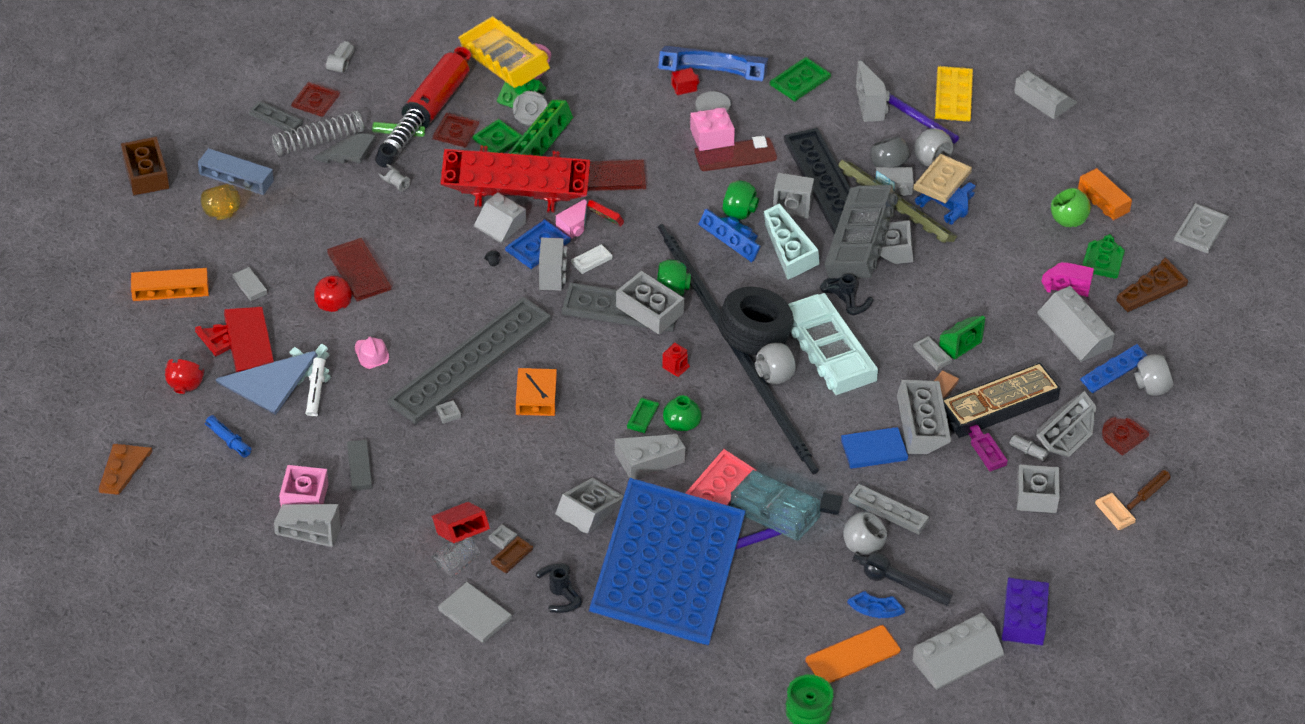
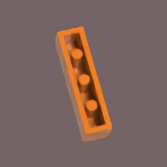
[131,268,209,301]

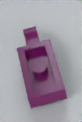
[969,425,1008,472]

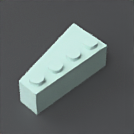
[764,203,819,279]

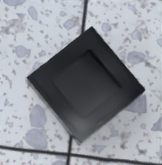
[819,492,843,515]

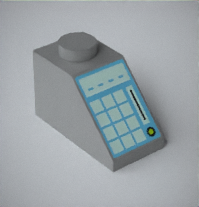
[875,167,914,196]

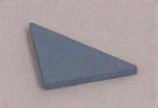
[216,351,318,415]

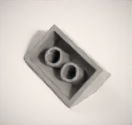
[1014,71,1077,119]

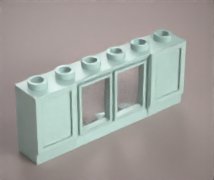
[788,293,878,395]

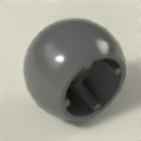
[870,136,909,167]

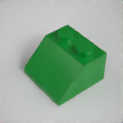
[939,315,986,360]

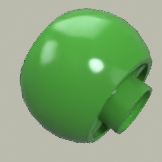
[1051,188,1091,227]

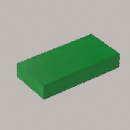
[627,398,659,434]

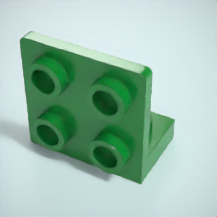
[497,79,547,108]

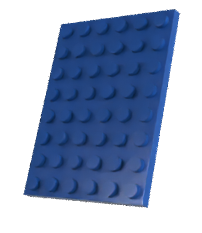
[589,478,745,645]

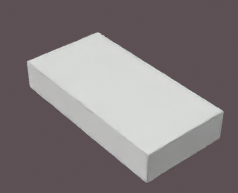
[571,244,612,274]

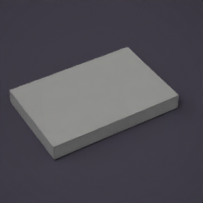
[1174,203,1229,253]
[438,582,512,643]

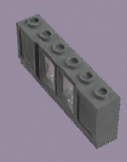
[825,185,898,278]

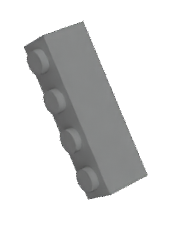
[1037,286,1115,362]
[897,380,951,454]
[912,613,1004,690]

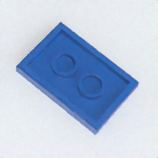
[505,220,571,269]
[841,427,908,469]

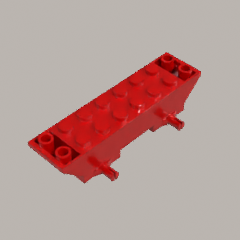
[440,146,590,213]

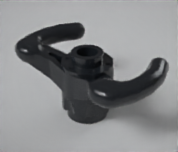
[820,274,873,315]
[536,563,582,613]

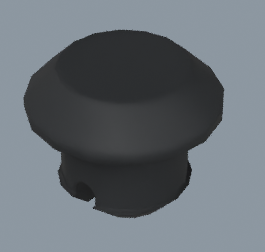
[484,250,500,267]

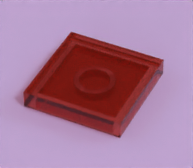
[291,82,340,117]
[433,113,479,148]

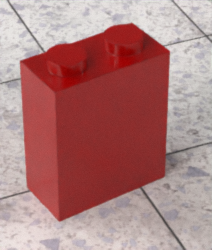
[432,502,490,543]

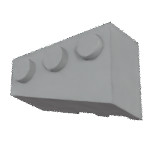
[615,434,685,479]
[274,504,341,547]

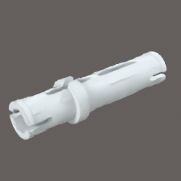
[305,358,326,416]

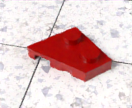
[195,324,231,357]

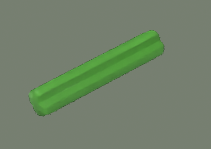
[372,122,425,137]

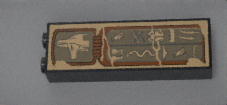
[943,363,1061,438]

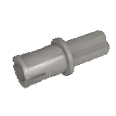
[1010,435,1048,462]

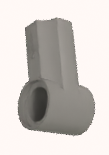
[326,41,354,73]

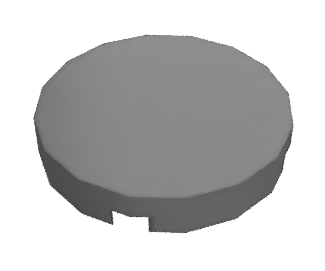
[513,91,548,126]
[695,91,731,113]

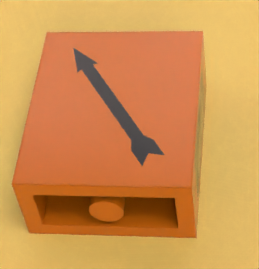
[516,368,557,416]

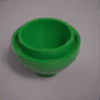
[663,395,702,431]

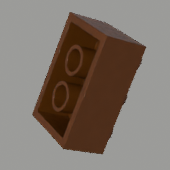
[121,137,169,196]

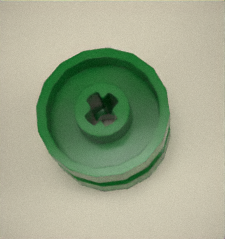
[786,675,833,724]

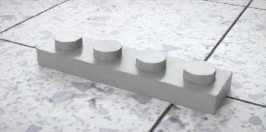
[848,484,929,535]

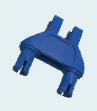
[915,182,975,225]

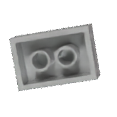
[616,271,684,334]

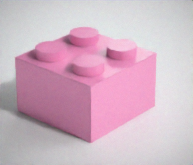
[690,108,734,151]
[279,465,328,506]

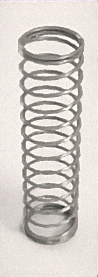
[272,110,364,156]

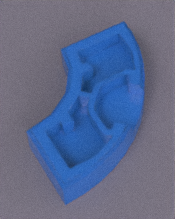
[847,591,905,618]

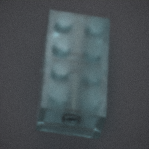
[731,470,820,541]

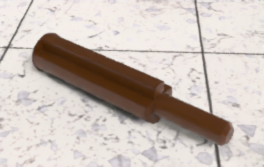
[1127,470,1171,510]

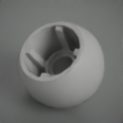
[914,128,953,167]
[755,343,796,385]
[1134,354,1174,396]
[843,512,887,556]

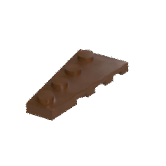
[1116,257,1188,312]

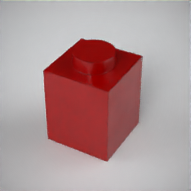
[671,68,699,96]

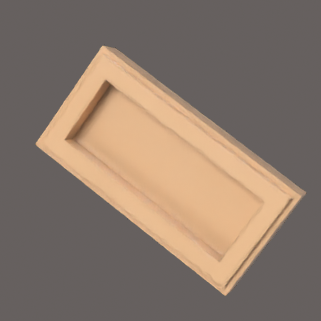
[1095,493,1136,530]

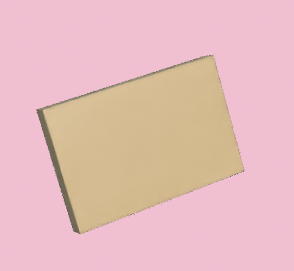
[914,154,972,203]

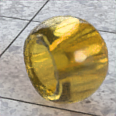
[200,184,241,220]

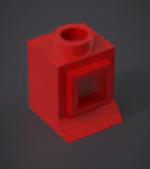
[662,343,690,377]

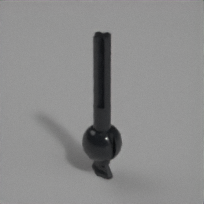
[852,552,953,607]

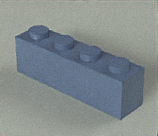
[198,148,274,195]

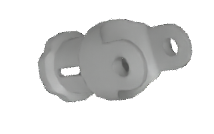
[379,164,411,192]

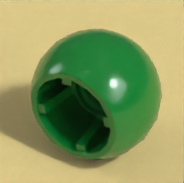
[722,180,759,220]
[657,259,691,297]

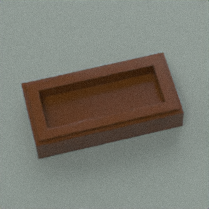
[491,536,533,574]

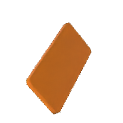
[806,625,900,683]

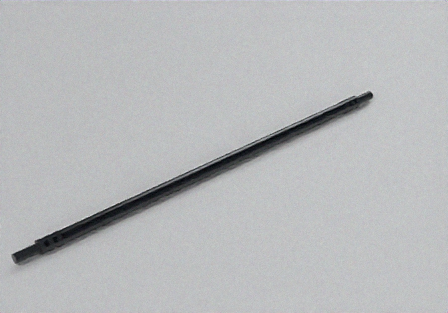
[658,224,819,474]

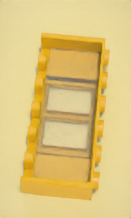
[458,16,550,88]

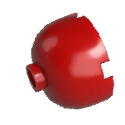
[314,275,352,312]
[165,359,205,394]

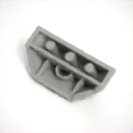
[1036,391,1096,457]

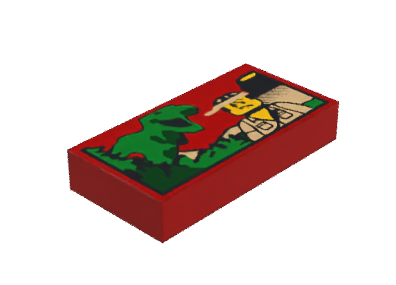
[587,200,624,227]

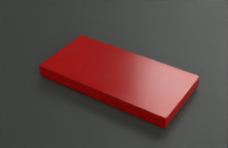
[224,307,274,373]

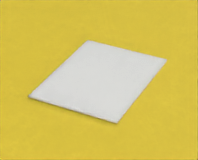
[752,136,767,148]

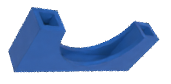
[658,46,768,81]

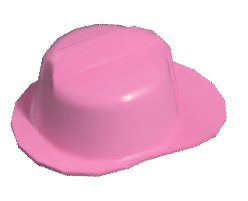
[355,337,389,369]

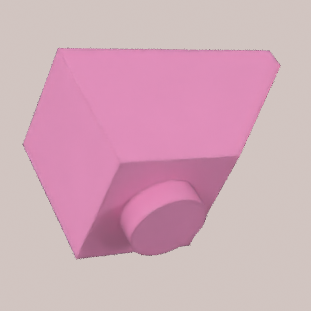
[556,199,587,239]

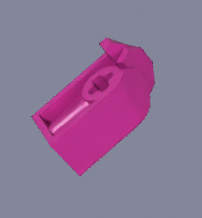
[1042,262,1094,297]

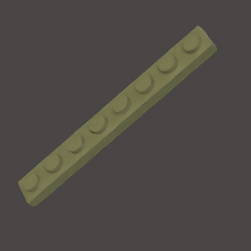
[838,160,957,243]

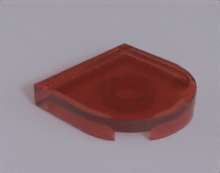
[1102,417,1149,456]

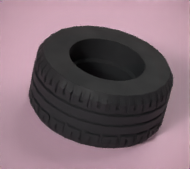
[718,286,794,355]

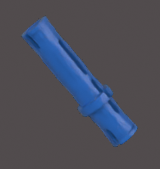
[205,415,252,458]

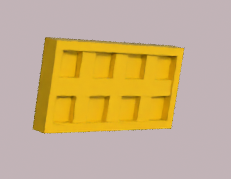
[935,66,973,121]

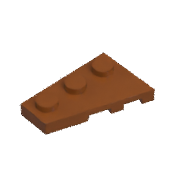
[99,444,153,495]

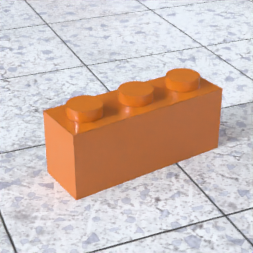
[1078,168,1132,220]

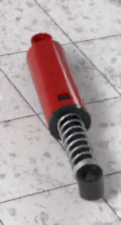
[375,47,471,168]

